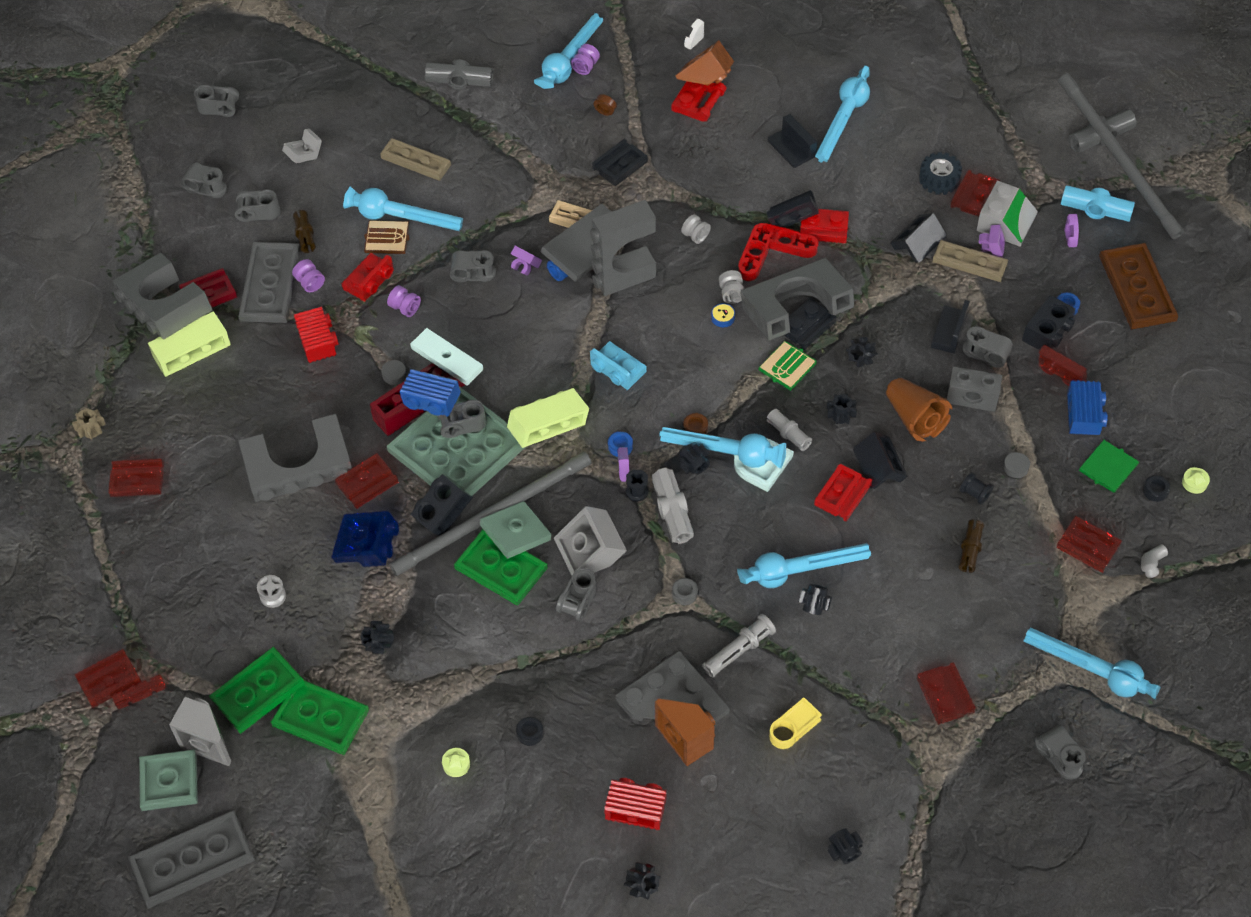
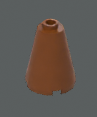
[886,378,952,442]

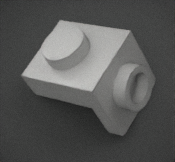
[282,129,322,163]

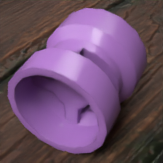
[571,44,600,75]
[292,259,325,293]
[387,285,421,317]

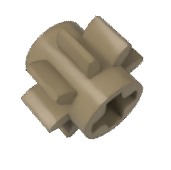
[72,408,106,439]

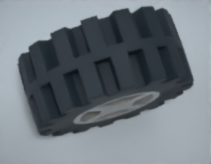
[919,152,962,195]

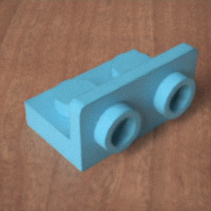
[590,341,647,390]

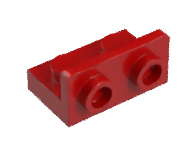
[341,253,394,302]

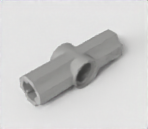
[652,468,694,544]

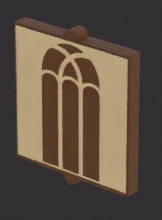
[364,220,410,254]

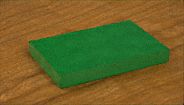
[454,529,548,606]
[209,646,306,734]
[271,680,369,755]

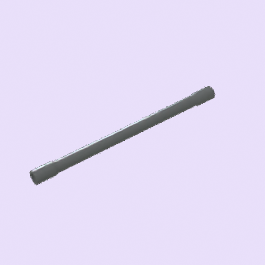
[1058,73,1184,239]
[389,451,591,577]

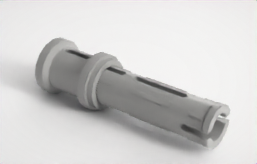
[702,614,776,678]

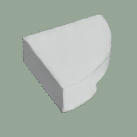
[684,19,704,50]

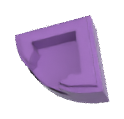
[1064,214,1079,247]
[617,447,629,482]

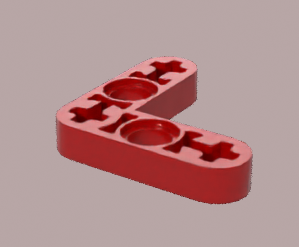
[738,223,818,281]

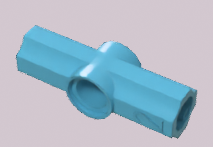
[1061,185,1135,222]

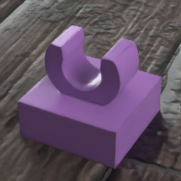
[979,225,1005,258]
[511,246,542,276]

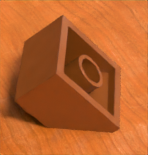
[675,40,734,85]
[655,699,716,766]

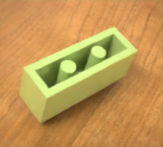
[148,311,231,377]
[507,388,589,448]

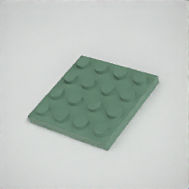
[387,386,527,498]

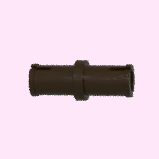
[293,210,316,253]
[958,520,984,573]

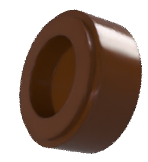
[593,94,617,116]
[683,413,708,434]

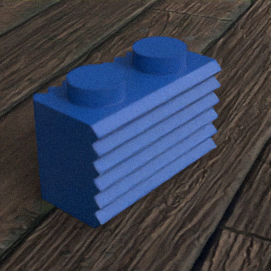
[400,369,461,417]
[1067,380,1107,435]

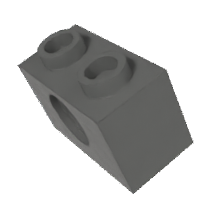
[947,366,1002,412]

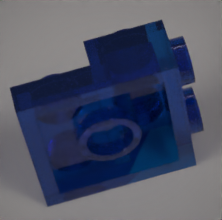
[331,511,399,567]

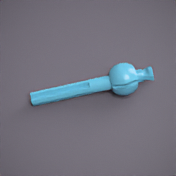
[534,13,603,89]
[815,66,870,163]
[343,187,463,231]
[659,427,786,469]
[737,543,871,588]
[1024,627,1161,699]

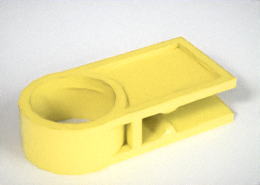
[769,698,822,749]

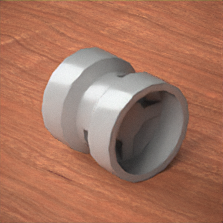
[719,270,745,304]

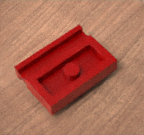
[800,209,849,243]
[814,464,872,522]

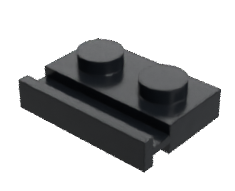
[592,138,648,186]
[784,297,837,350]

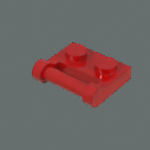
[671,81,727,122]

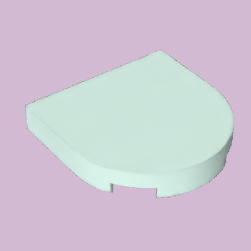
[734,438,794,492]

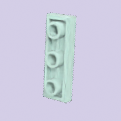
[410,328,483,385]

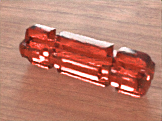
[112,675,166,709]

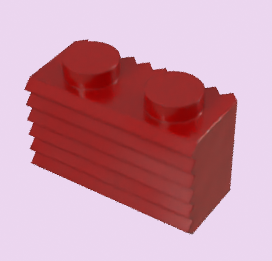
[293,307,339,363]
[604,778,667,830]

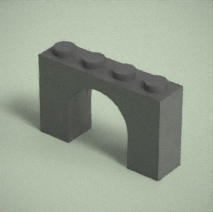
[590,200,656,296]
[112,252,212,340]
[741,258,854,341]
[238,414,353,502]

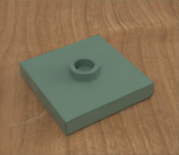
[480,501,551,559]
[139,749,198,811]

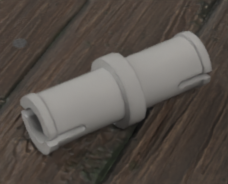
[766,409,812,451]

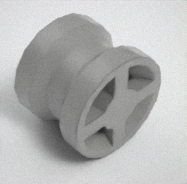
[681,214,711,244]
[257,575,286,608]

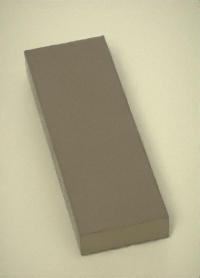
[380,138,451,181]
[933,240,1008,282]

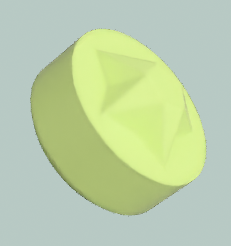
[1182,467,1210,494]
[442,748,470,777]

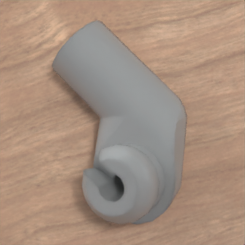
[1141,544,1168,578]

